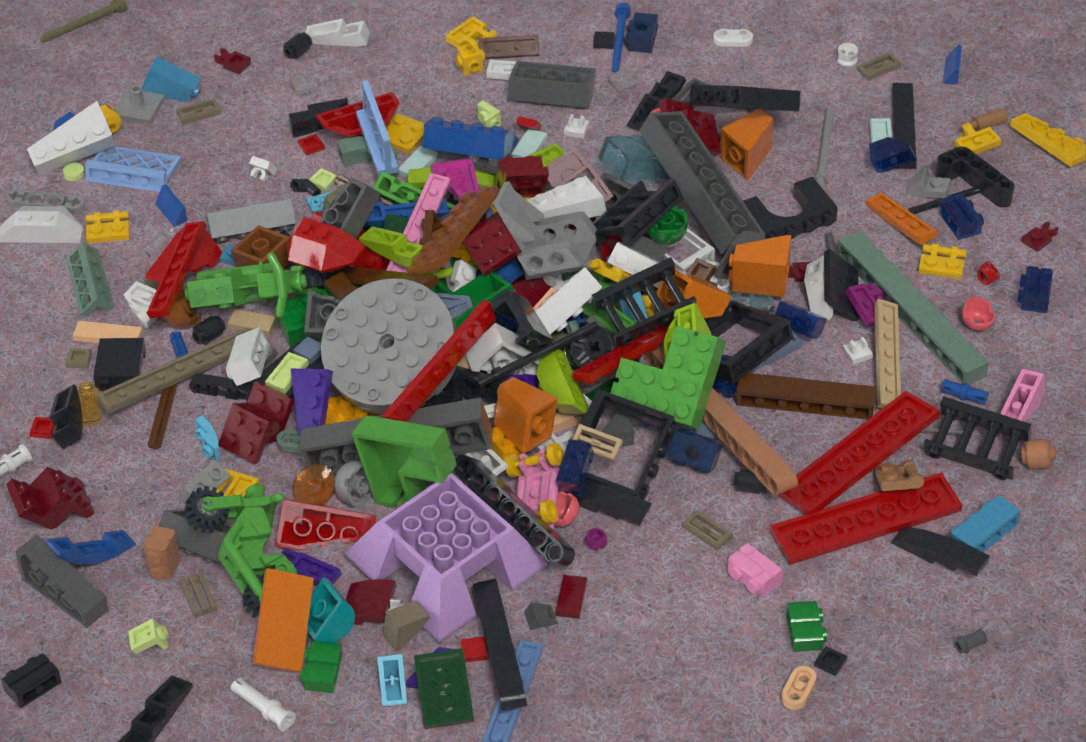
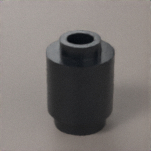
[283,32,312,59]
[192,315,226,345]
[733,468,767,494]

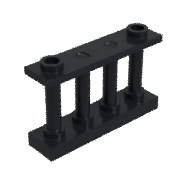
[593,179,684,246]
[591,257,696,347]
[924,396,1031,480]

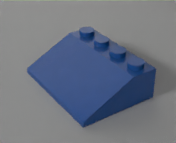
[423,117,519,160]

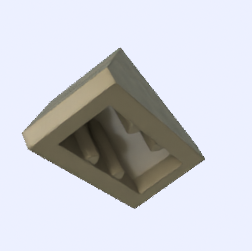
[383,600,431,652]

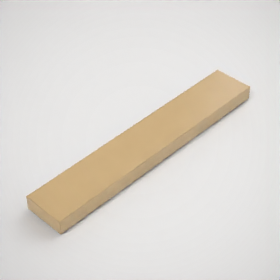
[875,299,901,409]

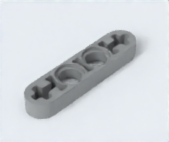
[5,189,85,214]

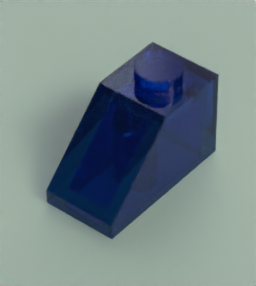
[869,137,917,173]

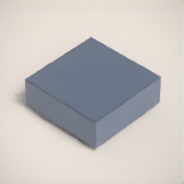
[293,337,321,364]

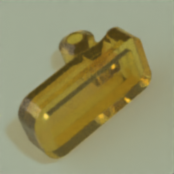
[78,381,103,426]

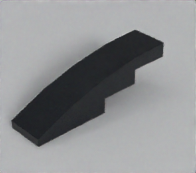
[627,71,686,131]
[442,366,504,404]
[558,474,652,525]
[891,526,990,577]
[118,675,193,742]

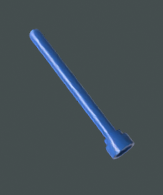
[612,2,631,73]

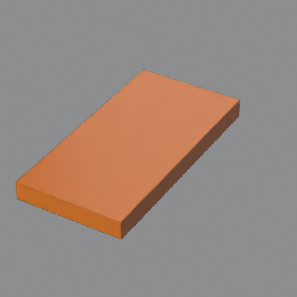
[252,568,314,673]

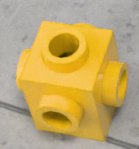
[455,42,485,76]

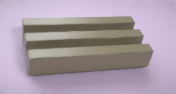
[857,52,902,81]
[176,98,221,125]
[682,510,733,551]
[179,572,217,618]

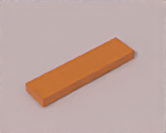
[865,192,937,245]

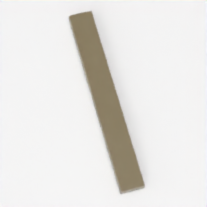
[97,327,250,414]

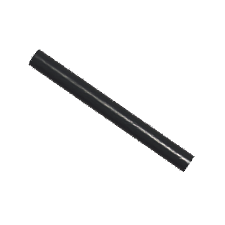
[908,187,980,214]

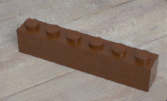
[736,373,876,420]

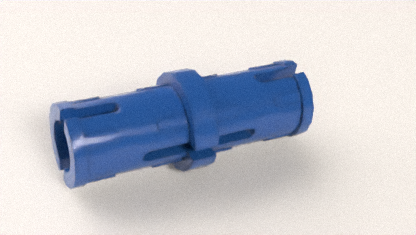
[941,379,989,405]

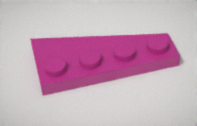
[430,158,480,202]

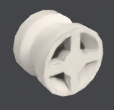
[838,43,858,66]

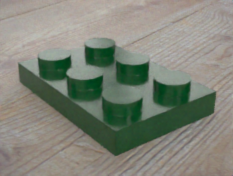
[414,648,474,729]

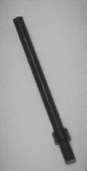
[476,321,599,388]

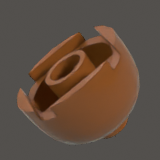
[162,284,202,329]

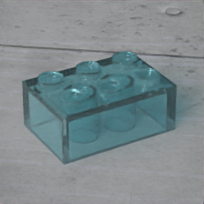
[598,135,670,180]

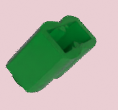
[786,601,827,652]
[300,640,343,693]

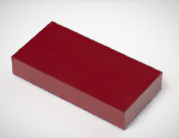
[556,575,587,619]

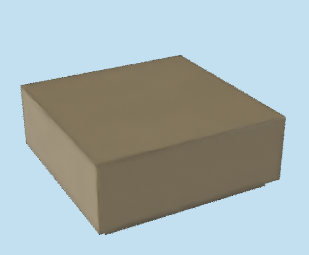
[65,348,92,369]

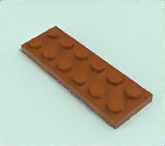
[407,185,500,274]

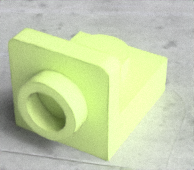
[477,100,501,128]
[128,618,169,654]

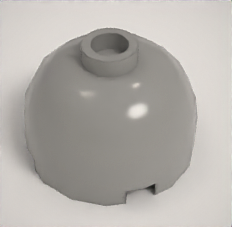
[334,460,373,508]

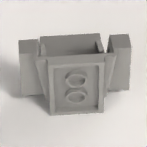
[493,182,597,280]

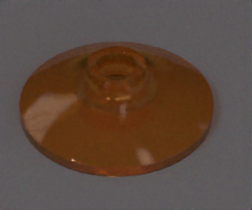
[292,464,335,505]

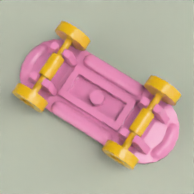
[504,442,564,542]

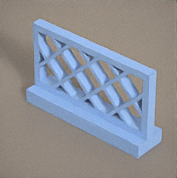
[356,80,399,176]
[85,146,181,192]

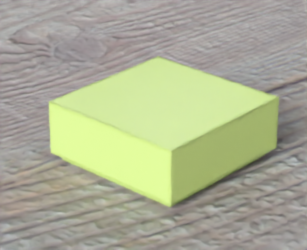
[309,168,337,191]

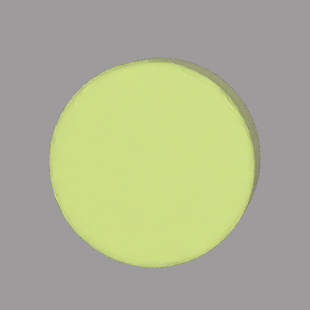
[63,163,85,181]

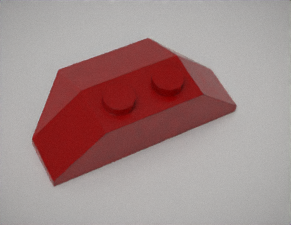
[316,92,400,138]
[286,217,366,273]

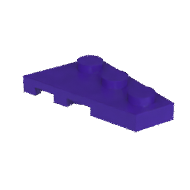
[291,368,333,436]

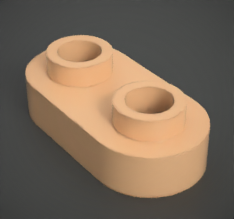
[782,666,816,710]

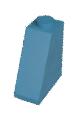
[142,56,201,102]

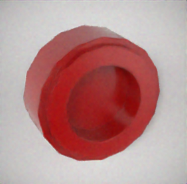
[977,261,1000,285]

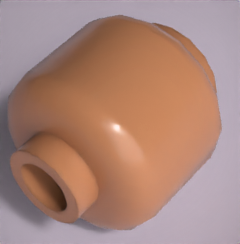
[1021,439,1056,470]

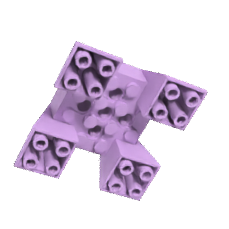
[346,473,548,643]

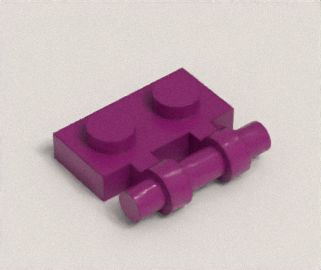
[845,283,886,327]

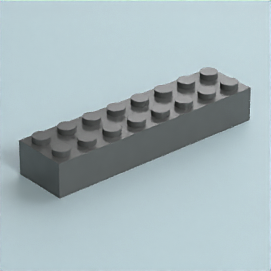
[639,111,766,255]
[300,398,492,478]

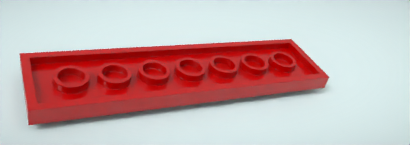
[778,391,940,515]
[770,472,963,565]

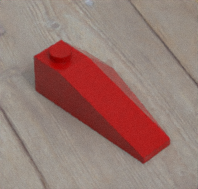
[145,229,223,282]
[275,498,377,550]

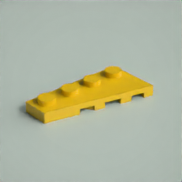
[1010,113,1086,167]

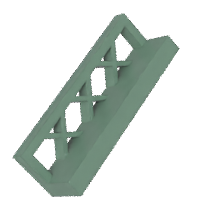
[66,241,114,316]

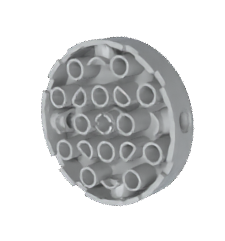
[321,279,457,415]

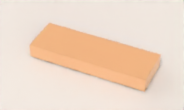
[73,321,143,343]

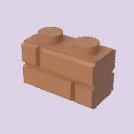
[143,526,181,580]

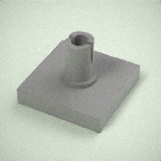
[115,85,165,125]

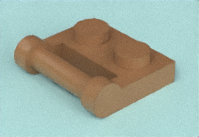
[874,460,924,491]

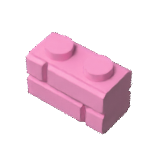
[728,543,783,598]

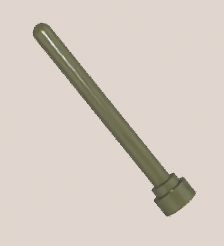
[40,0,128,42]

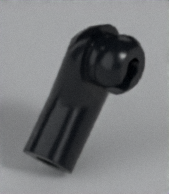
[290,178,321,196]

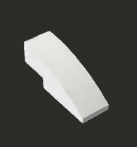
[305,18,370,47]

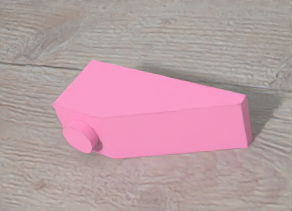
[1000,369,1046,422]

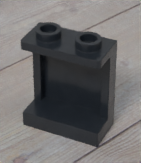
[490,288,554,352]
[93,338,146,391]

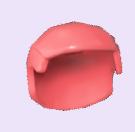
[961,297,996,331]
[555,491,580,527]

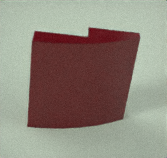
[346,579,396,626]

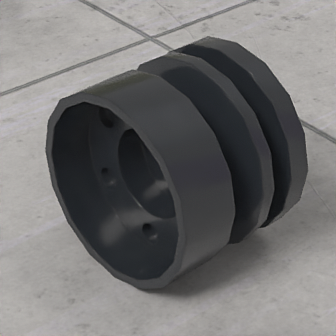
[560,326,615,371]

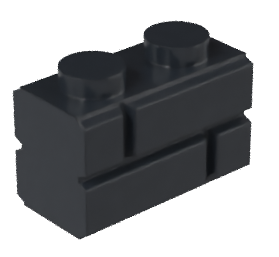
[1,653,62,709]

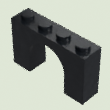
[743,176,838,239]

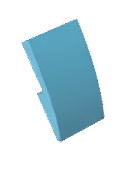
[195,415,221,463]

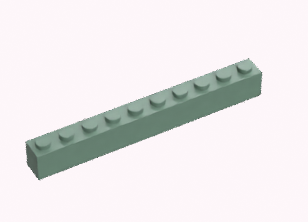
[837,231,989,385]

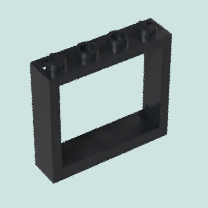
[689,84,801,112]
[705,300,794,384]
[561,389,678,499]

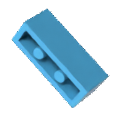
[950,495,1021,552]

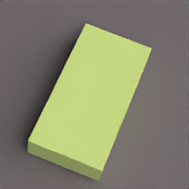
[265,352,309,394]

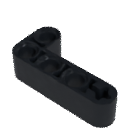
[935,146,1015,207]

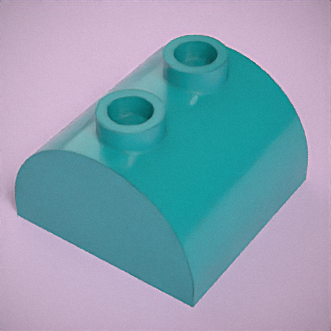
[307,577,355,642]

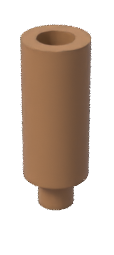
[968,108,1008,131]

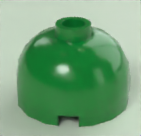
[647,205,688,245]

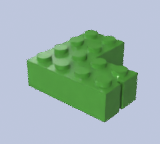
[610,326,726,429]
[352,415,457,507]

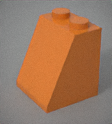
[720,109,773,180]
[729,235,791,297]
[650,268,731,318]
[494,377,558,453]

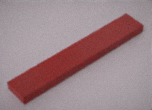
[147,221,207,319]

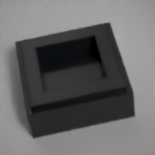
[593,31,615,49]
[814,646,848,676]

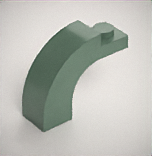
[337,136,399,178]

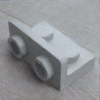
[177,460,230,505]

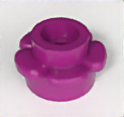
[584,528,607,550]

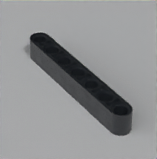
[454,455,575,566]
[473,578,528,711]

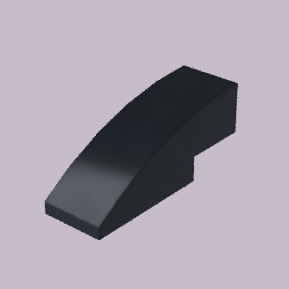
[289,98,348,138]
[50,384,83,449]

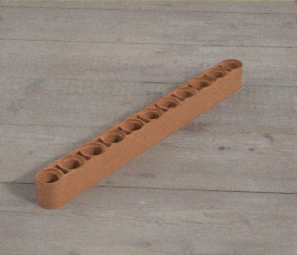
[644,344,798,496]

